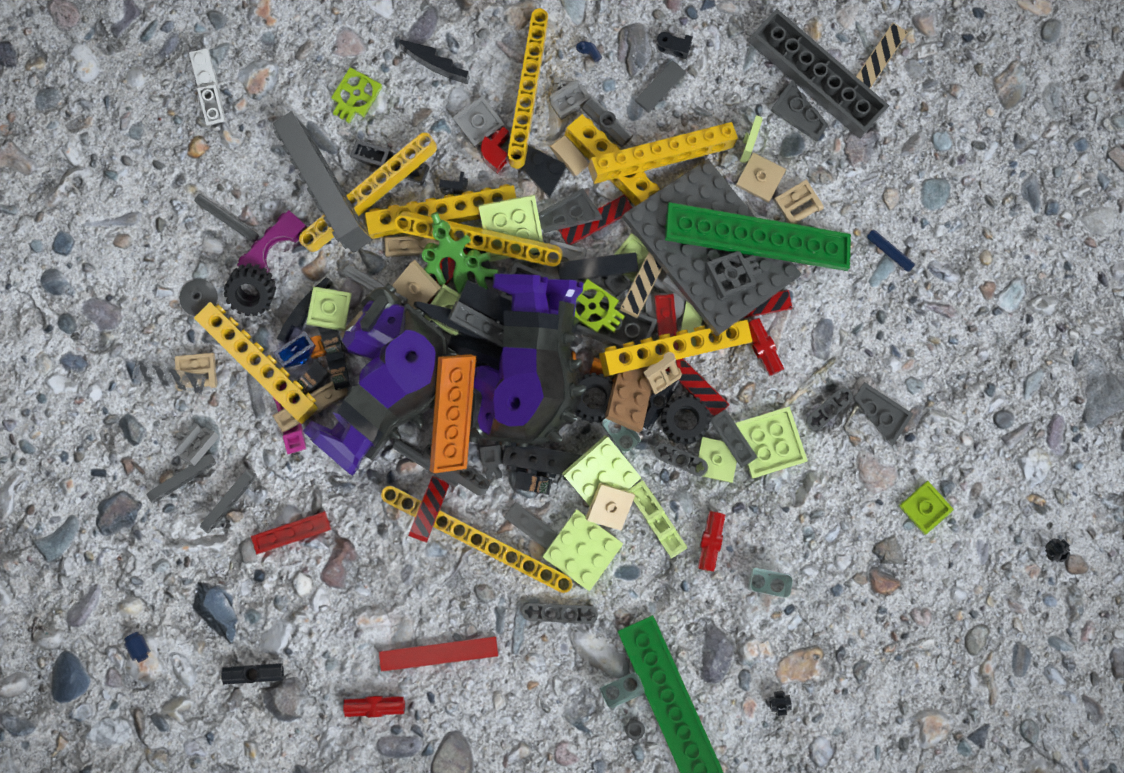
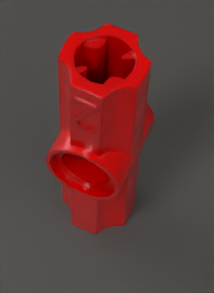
[748,318,784,377]
[697,511,726,572]
[343,696,405,718]

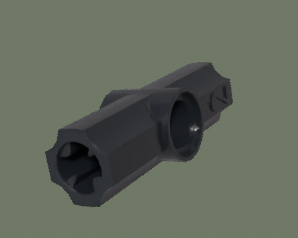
[643,373,680,431]
[221,663,284,685]

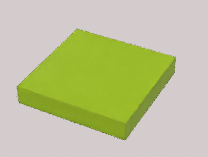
[898,481,954,535]

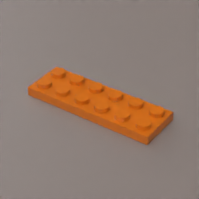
[430,354,476,473]

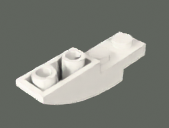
[189,48,225,126]

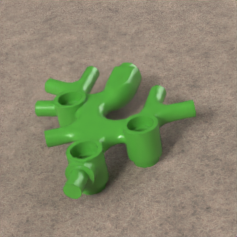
[422,212,498,293]

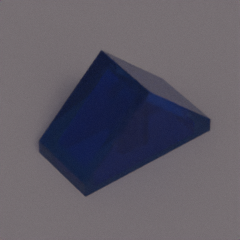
[273,331,316,368]

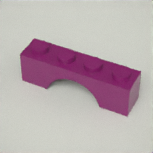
[237,210,307,273]

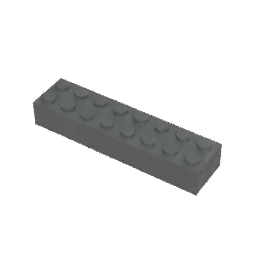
[749,9,890,139]
[273,111,373,253]
[501,262,657,357]

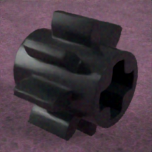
[1045,538,1070,562]
[769,691,792,716]

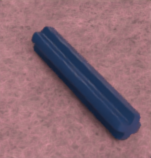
[867,229,915,272]

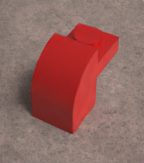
[481,127,510,174]

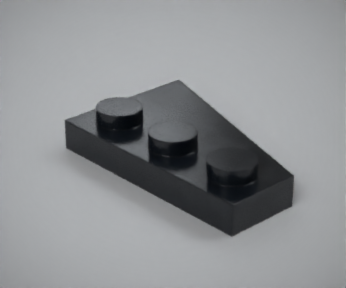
[512,140,567,199]

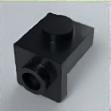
[439,172,468,195]

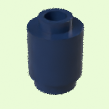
[124,632,151,663]

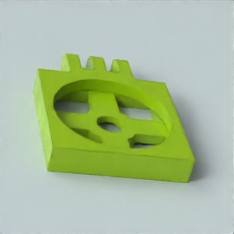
[331,67,382,123]
[575,279,625,333]

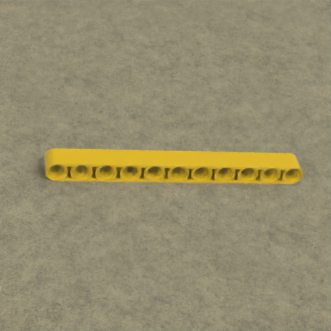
[381,486,573,593]

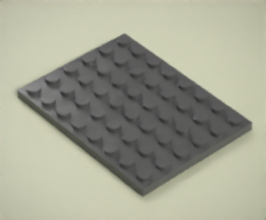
[622,159,802,336]

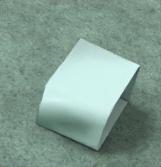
[602,419,640,455]
[748,568,793,598]
[599,672,644,708]

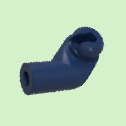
[576,41,602,62]

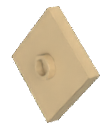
[736,152,786,203]
[392,260,441,309]
[585,483,635,530]

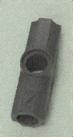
[582,97,633,148]

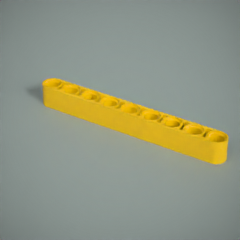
[508,8,548,169]
[299,133,437,252]
[394,211,562,266]

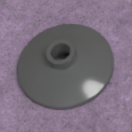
[180,279,218,316]

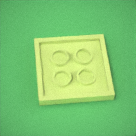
[478,195,544,262]
[736,406,808,479]
[562,435,641,507]
[542,509,623,592]

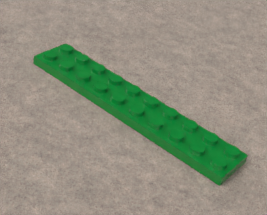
[665,202,851,271]
[617,615,724,773]

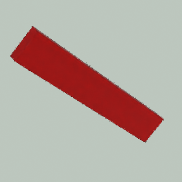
[379,636,499,672]

